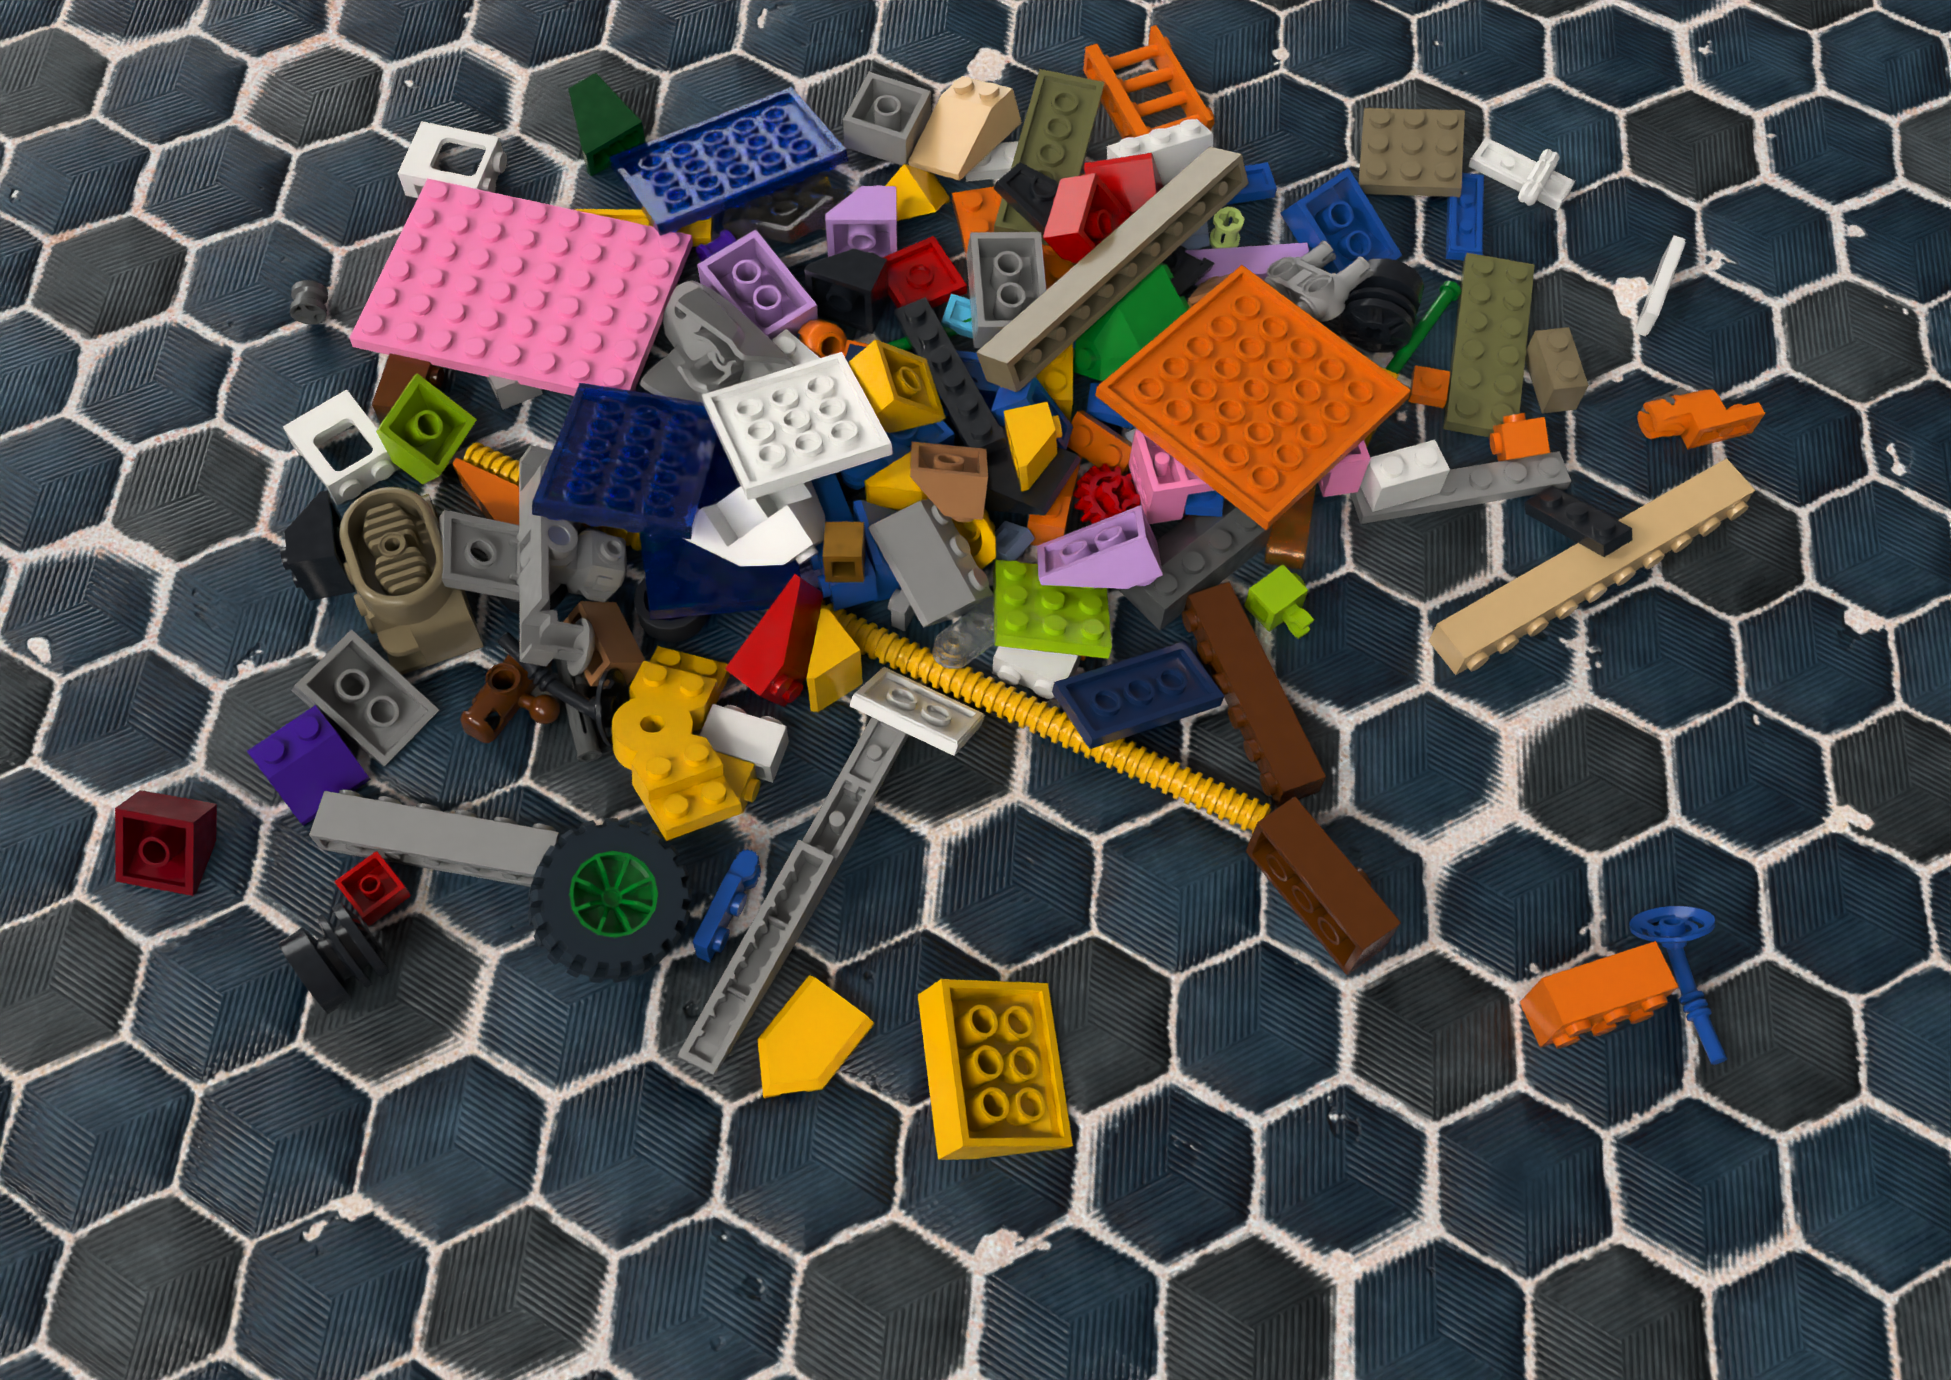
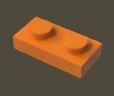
[1067,410,1132,476]

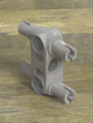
[1265,241,1373,322]

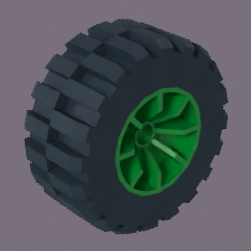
[528,818,692,983]

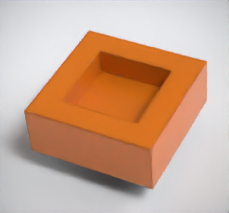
[1408,365,1450,408]

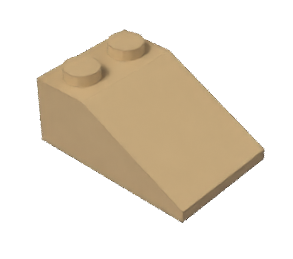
[908,76,1021,181]

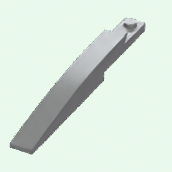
[677,717,909,1076]

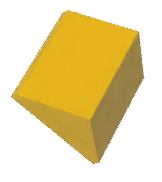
[807,608,863,712]

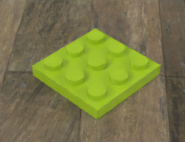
[993,559,1112,659]

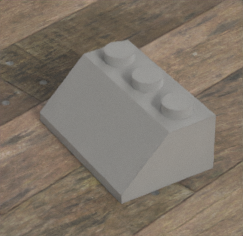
[868,499,993,628]

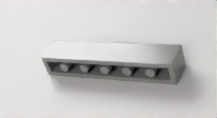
[309,790,560,887]

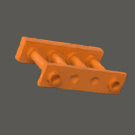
[1083,25,1215,139]

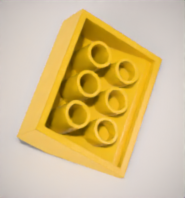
[918,979,1073,1160]

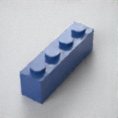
[809,473,879,611]

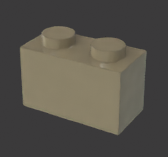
[1525,327,1589,414]

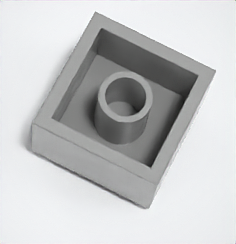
[843,72,931,166]

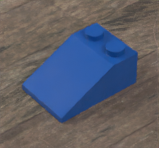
[1280,168,1402,274]

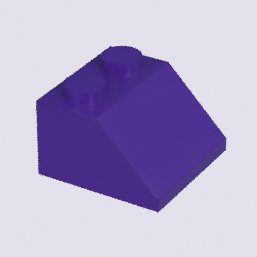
[247,705,371,826]

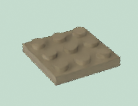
[1359,108,1465,197]

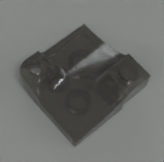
[722,164,853,244]

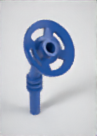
[1629,906,1727,1065]

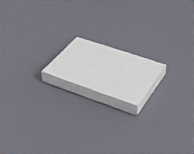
[850,667,985,756]

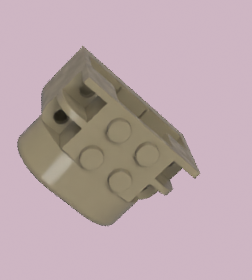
[339,487,484,675]

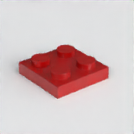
[882,236,967,308]

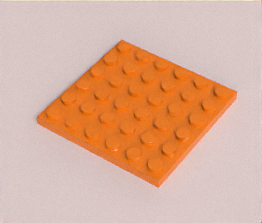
[1095,265,1411,530]

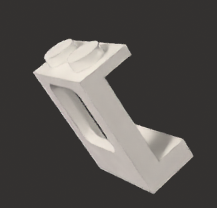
[398,121,507,198]
[283,389,400,506]

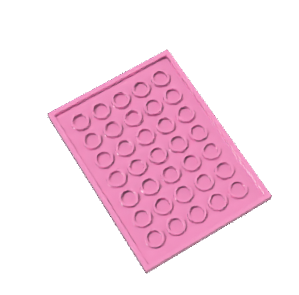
[349,178,693,408]

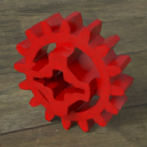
[1073,463,1140,524]

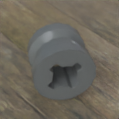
[290,280,328,325]

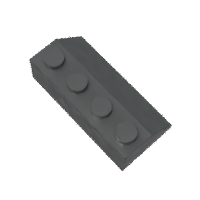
[1118,498,1273,631]

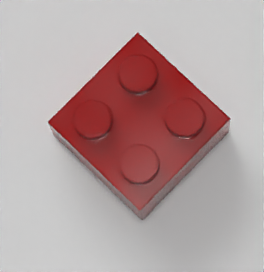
[334,851,411,927]

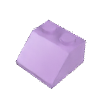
[825,185,897,257]

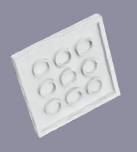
[702,352,893,501]

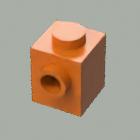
[1489,413,1550,461]

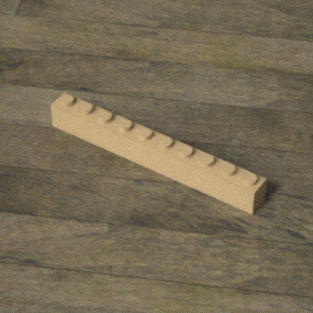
[1428,458,1755,675]

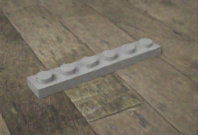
[1350,451,1571,524]

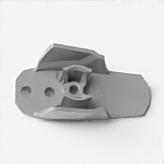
[640,280,796,425]

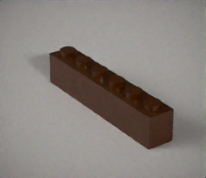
[1182,581,1326,807]

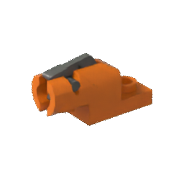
[1637,387,1765,449]

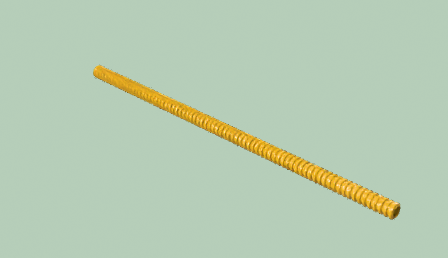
[463,442,1271,834]

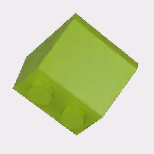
[376,373,477,484]

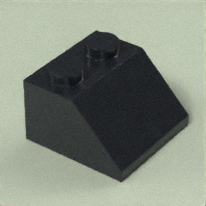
[805,248,888,334]
[280,490,355,601]

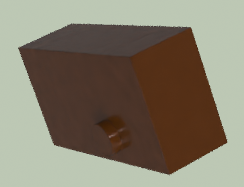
[1246,797,1401,976]

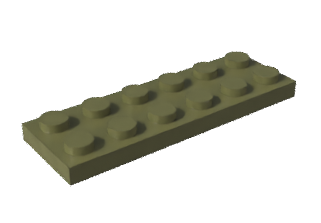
[994,69,1105,246]
[1443,253,1535,438]

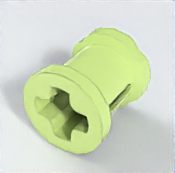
[1209,206,1244,249]

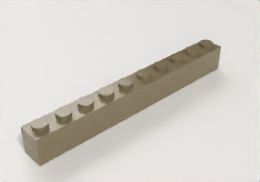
[976,146,1249,392]

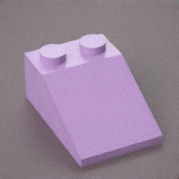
[1037,505,1163,589]

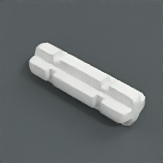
[1518,149,1560,206]

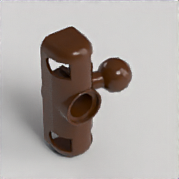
[461,641,560,743]

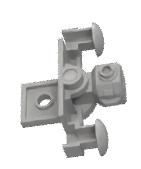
[439,445,627,676]

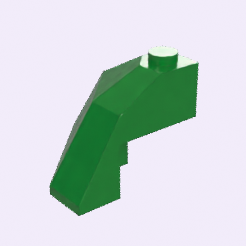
[1073,263,1190,381]

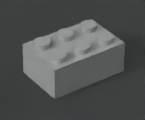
[966,232,1046,348]

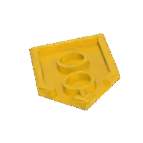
[757,975,874,1098]

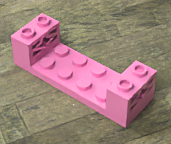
[1128,430,1371,524]

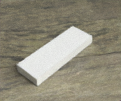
[1468,137,1575,211]
[1634,235,1686,336]

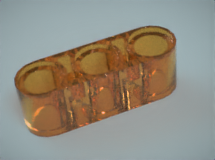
[1264,485,1316,570]

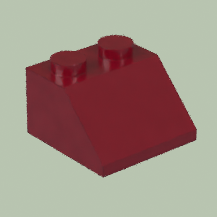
[115,790,217,896]

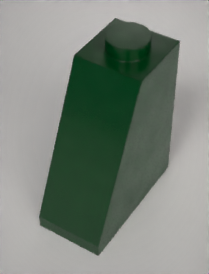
[568,73,646,177]

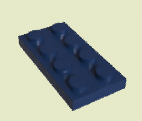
[1052,641,1224,749]

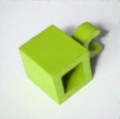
[1244,564,1314,639]

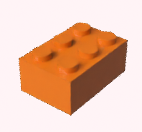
[1519,941,1678,1049]

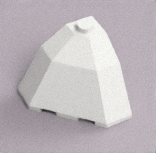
[673,481,825,566]

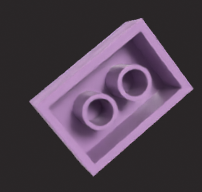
[697,229,818,340]

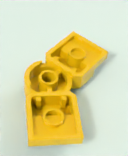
[612,646,741,841]

